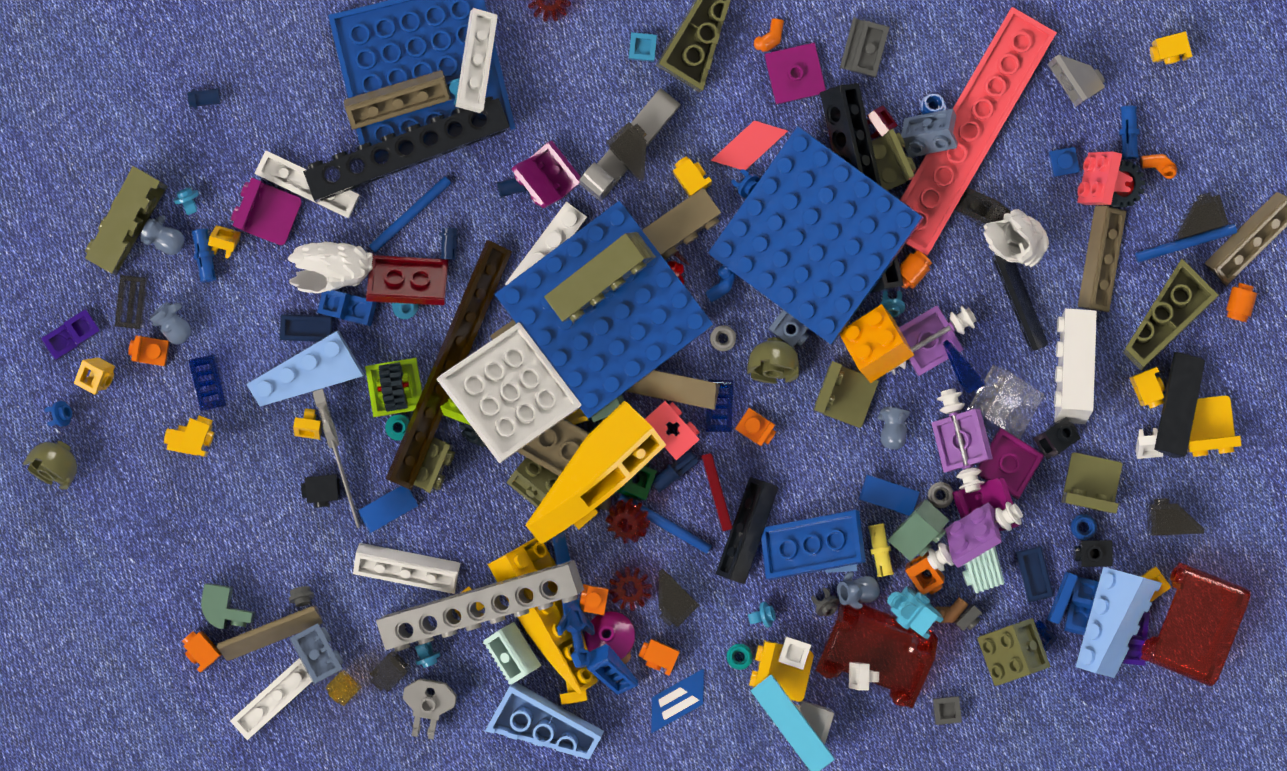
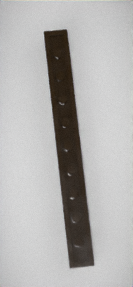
[386,240,512,490]

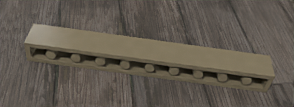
[490,188,721,340]

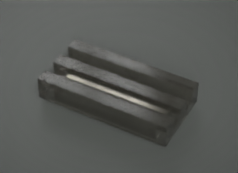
[115,275,147,330]

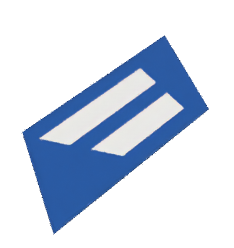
[651,668,704,733]

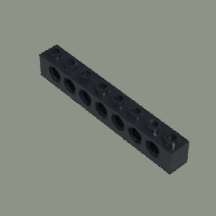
[820,83,904,293]
[303,96,511,203]

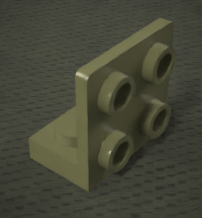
[872,129,916,191]
[812,361,879,428]
[414,437,456,493]
[1061,452,1123,514]
[506,457,559,508]
[977,618,1051,686]

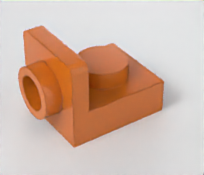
[128,335,170,367]
[735,408,776,446]

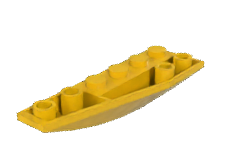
[525,401,666,544]
[488,538,598,694]

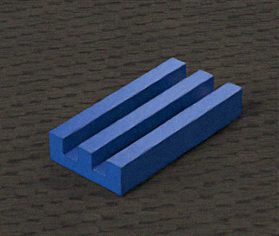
[1047,572,1078,624]

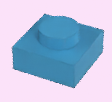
[629,32,657,62]

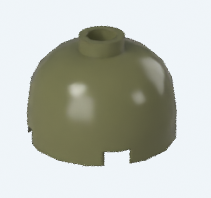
[747,337,799,384]
[23,441,77,490]

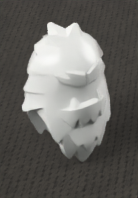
[983,209,1049,267]
[288,241,373,293]

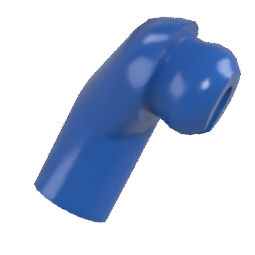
[706,265,736,302]

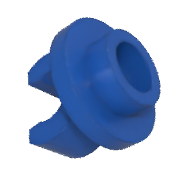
[731,169,760,198]
[44,401,72,427]

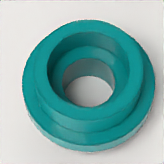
[385,415,410,441]
[726,644,753,670]

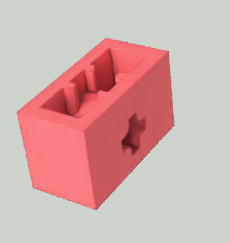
[645,401,700,460]

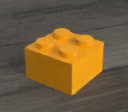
[840,304,914,383]

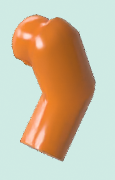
[1140,154,1177,179]

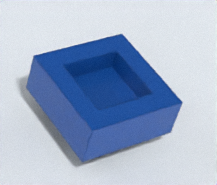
[1048,147,1080,178]

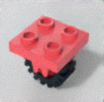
[1077,151,1145,208]

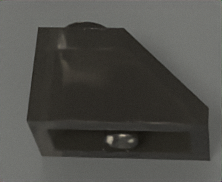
[606,122,647,184]
[954,187,1011,228]
[1173,192,1228,241]
[1147,498,1204,536]
[659,568,699,627]
[370,650,412,692]

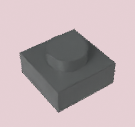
[954,604,982,631]
[932,696,962,725]

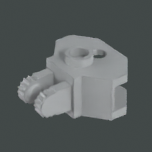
[403,678,457,740]

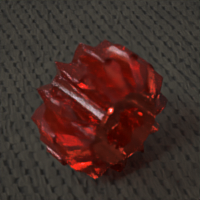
[528,0,571,22]
[605,498,650,544]
[608,567,652,611]

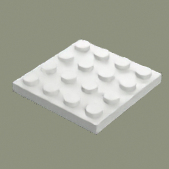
[437,322,582,463]

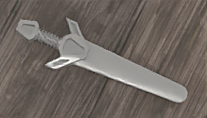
[312,388,360,528]

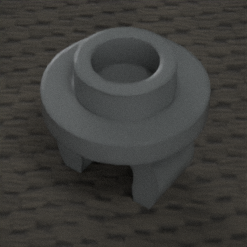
[811,587,840,617]

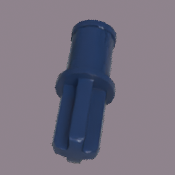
[652,451,699,493]

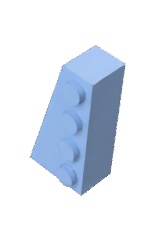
[246,330,365,406]
[1076,567,1162,678]
[485,682,604,759]

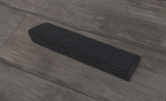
[992,254,1048,352]
[1154,352,1205,458]
[716,477,778,584]

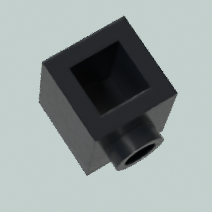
[1033,417,1081,460]
[301,474,341,508]
[1073,540,1113,567]

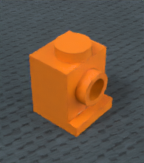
[905,551,945,595]
[580,584,609,615]
[182,631,222,673]
[638,638,680,676]

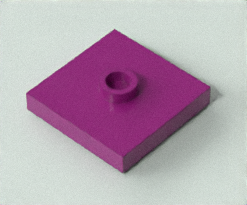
[764,42,826,105]
[976,428,1044,500]

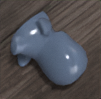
[140,216,184,255]
[150,302,191,345]
[877,407,910,450]
[837,571,880,609]

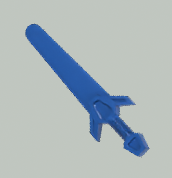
[553,531,595,668]

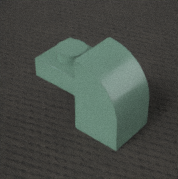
[201,583,255,629]

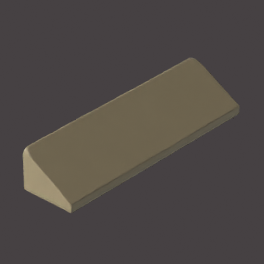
[344,70,451,130]
[1205,192,1287,286]
[1078,206,1127,312]
[626,370,720,410]
[217,605,323,661]

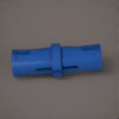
[1119,105,1140,159]
[192,228,217,283]

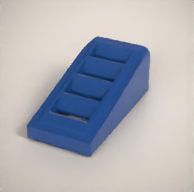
[587,644,638,695]

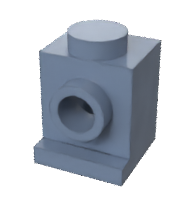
[768,310,809,347]

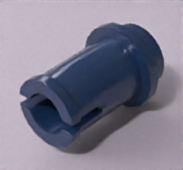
[187,88,221,109]
[497,178,528,198]
[439,228,460,260]

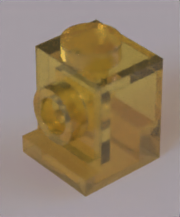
[325,670,362,706]

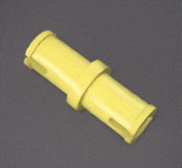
[868,523,894,577]

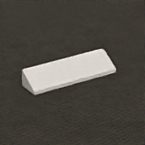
[353,543,460,594]

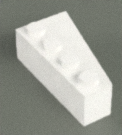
[1054,308,1097,424]

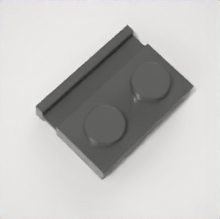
[840,17,890,78]

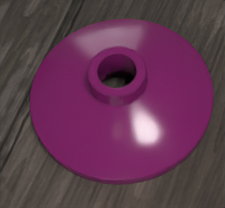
[584,611,635,659]

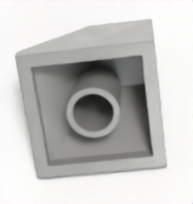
[1048,55,1105,107]
[795,700,834,744]

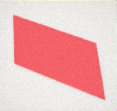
[711,121,788,170]

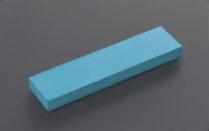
[750,675,835,771]

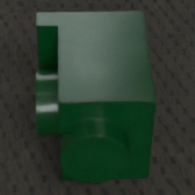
[617,463,657,500]

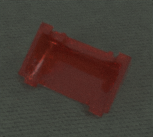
[1140,562,1250,686]
[815,603,938,709]

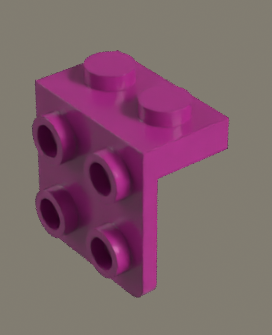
[512,140,581,208]
[231,177,302,246]
[952,477,1019,531]

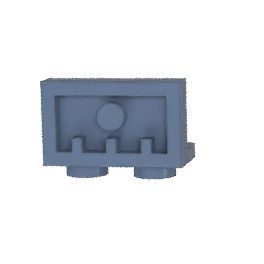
[901,108,958,157]
[290,623,343,685]

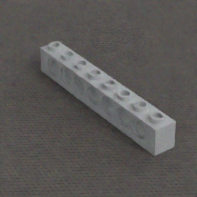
[376,560,584,652]

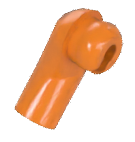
[754,19,784,52]

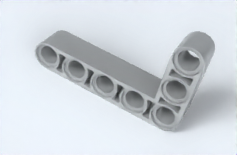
[579,88,681,202]

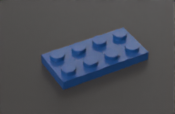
[761,510,866,580]

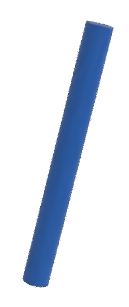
[369,176,452,253]
[1135,223,1237,263]
[617,494,712,554]

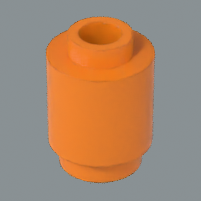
[899,250,932,289]
[1226,283,1258,323]

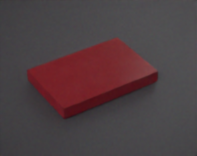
[366,255,449,305]
[701,453,732,531]

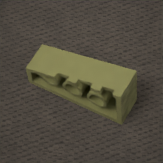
[655,0,731,92]
[85,166,168,275]
[544,232,656,322]
[1123,259,1219,371]

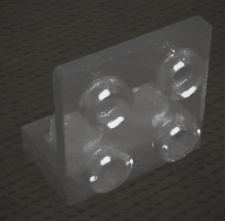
[967,365,1044,439]

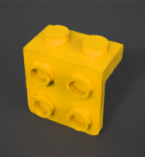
[1187,395,1241,457]
[749,640,814,702]

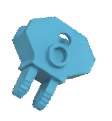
[887,586,944,639]

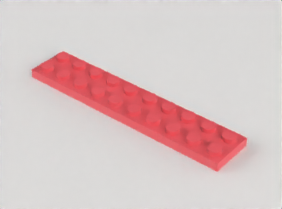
[900,7,1057,256]

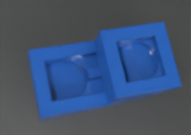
[317,290,377,326]
[859,475,920,516]
[357,486,418,533]
[1064,577,1099,635]

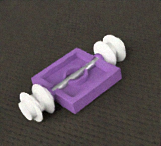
[888,305,977,376]
[932,388,993,493]
[927,502,1023,571]

